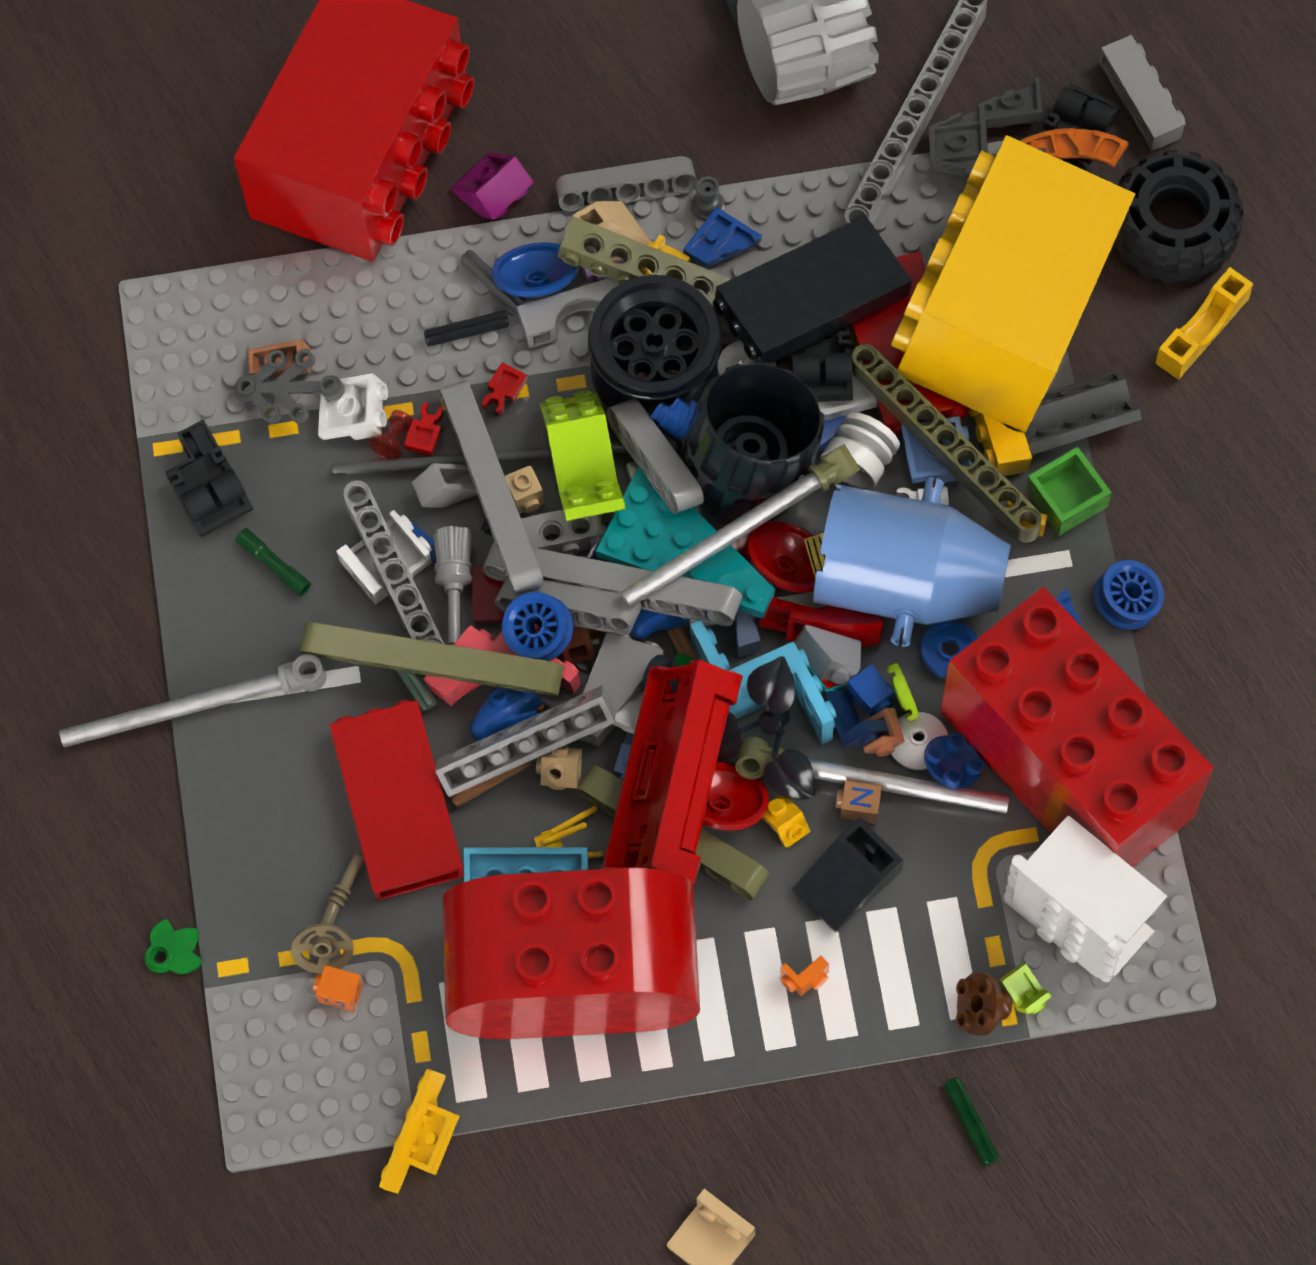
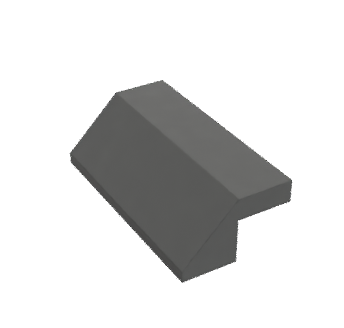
[1016,370,1142,455]

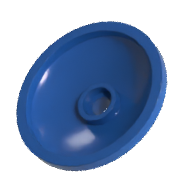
[492,242,579,298]

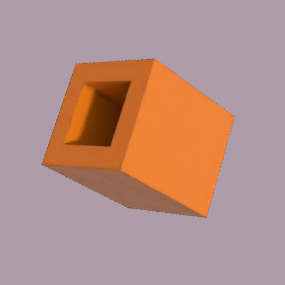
[313,965,364,1012]

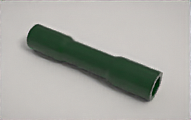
[235,528,312,597]

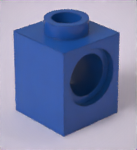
[847,664,894,718]

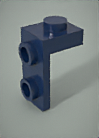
[824,691,889,748]

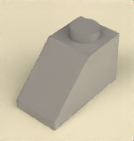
[412,463,477,508]
[794,624,861,686]

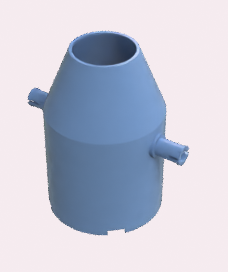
[813,477,1011,647]

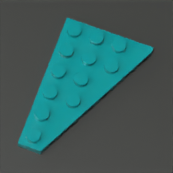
[596,466,775,619]

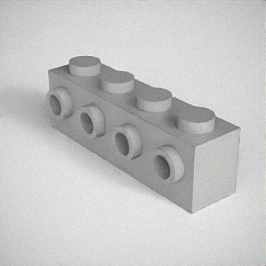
[1099,35,1186,152]

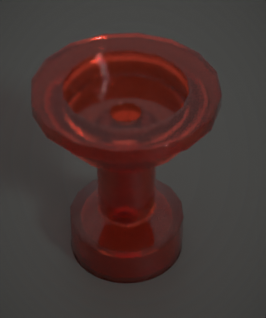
[369,410,413,460]

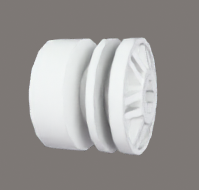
[821,412,900,490]

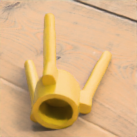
[534,806,605,859]

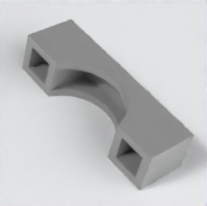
[517,277,619,349]

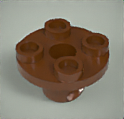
[956,972,1012,1036]

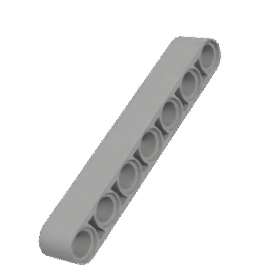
[343,480,444,644]

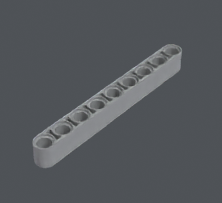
[439,380,544,594]
[482,542,742,626]

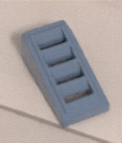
[735,610,761,657]

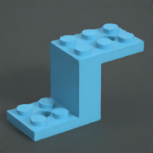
[690,620,836,745]

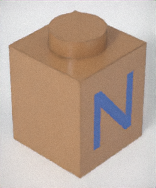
[835,780,882,824]

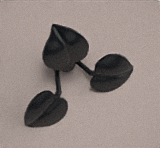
[718,656,815,800]

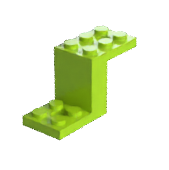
[540,390,625,521]

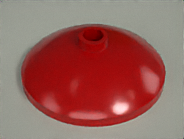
[746,521,816,592]
[702,762,769,831]

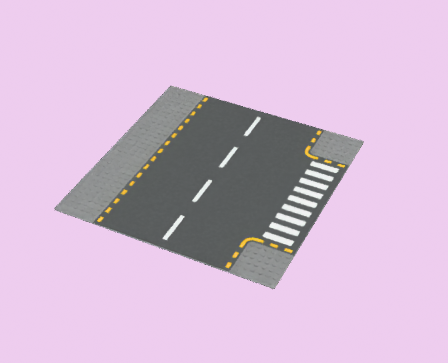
[119,141,1216,1173]

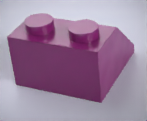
[450,152,534,220]

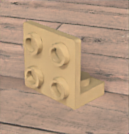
[667,1189,755,1265]

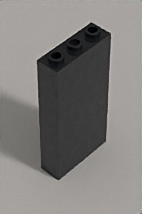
[713,215,912,363]

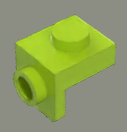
[998,963,1052,1014]

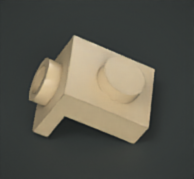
[505,466,545,514]

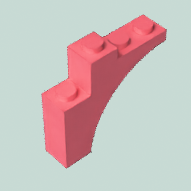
[424,621,582,707]

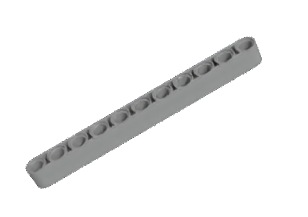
[844,0,987,226]

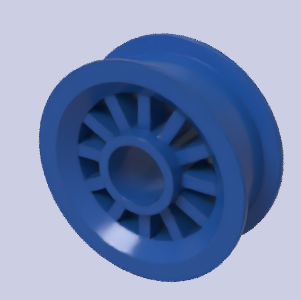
[1093,560,1164,630]
[502,592,573,661]

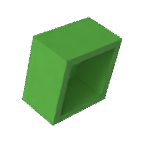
[1026,446,1112,536]

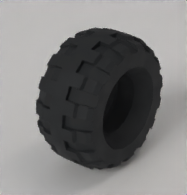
[1113,150,1244,285]

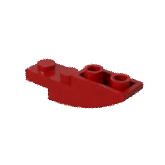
[758,598,885,647]

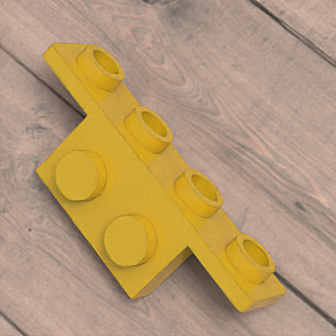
[379,1069,460,1193]

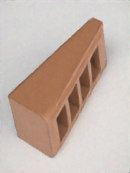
[248,339,311,377]

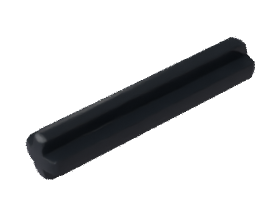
[424,311,509,346]

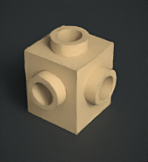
[536,745,582,790]

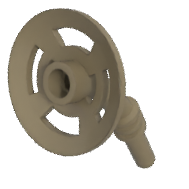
[291,854,365,974]

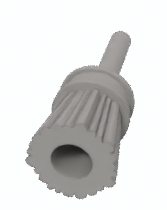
[433,526,473,645]

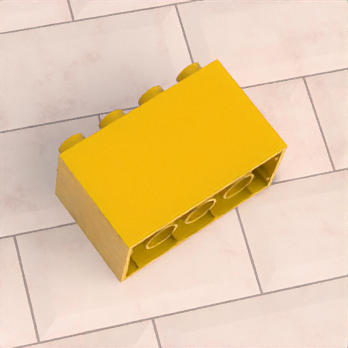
[891,135,1136,433]

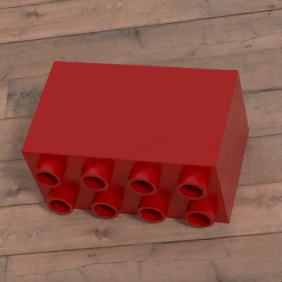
[234,0,475,262]
[940,587,1214,867]

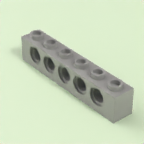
[521,505,700,555]
[435,685,616,797]

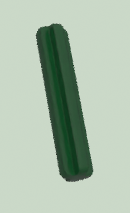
[944,1077,999,1166]

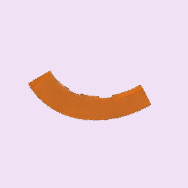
[1020,128,1129,169]

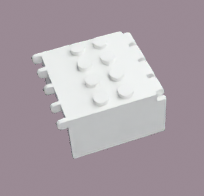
[1004,815,1167,982]

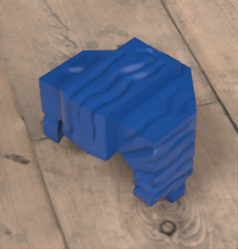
[650,396,698,440]

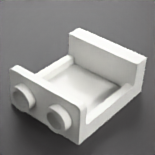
[336,510,432,605]

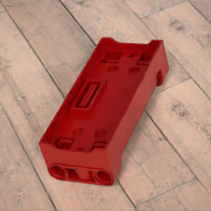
[602,659,743,886]

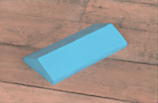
[464,847,588,882]

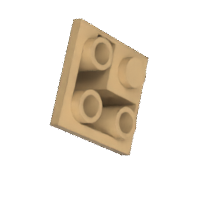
[572,201,651,263]

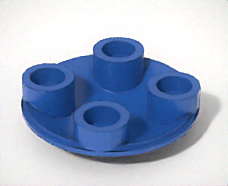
[924,732,984,788]

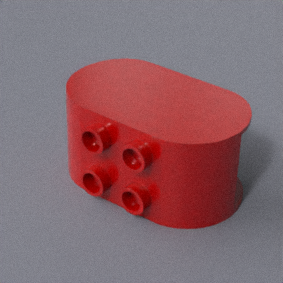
[442,868,700,1039]

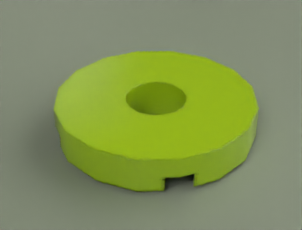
[886,662,920,722]

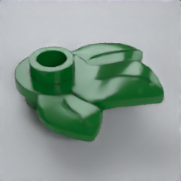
[145,919,202,975]

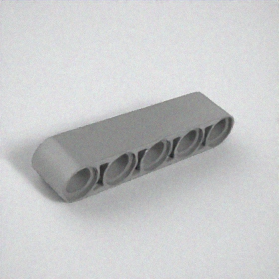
[555,156,697,212]
[606,398,704,514]
[495,576,642,635]

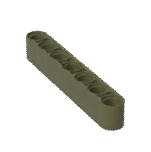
[575,765,770,900]

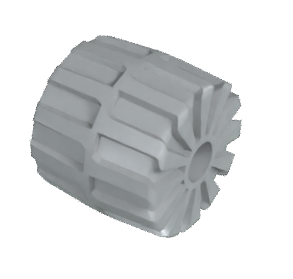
[737,0,879,105]

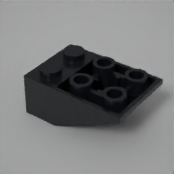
[792,817,903,933]

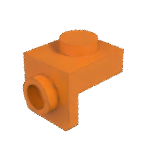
[780,956,829,997]

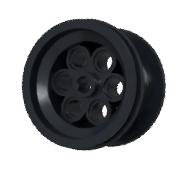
[588,275,721,426]

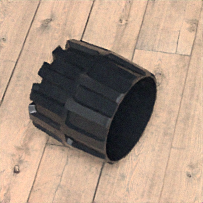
[683,361,824,522]

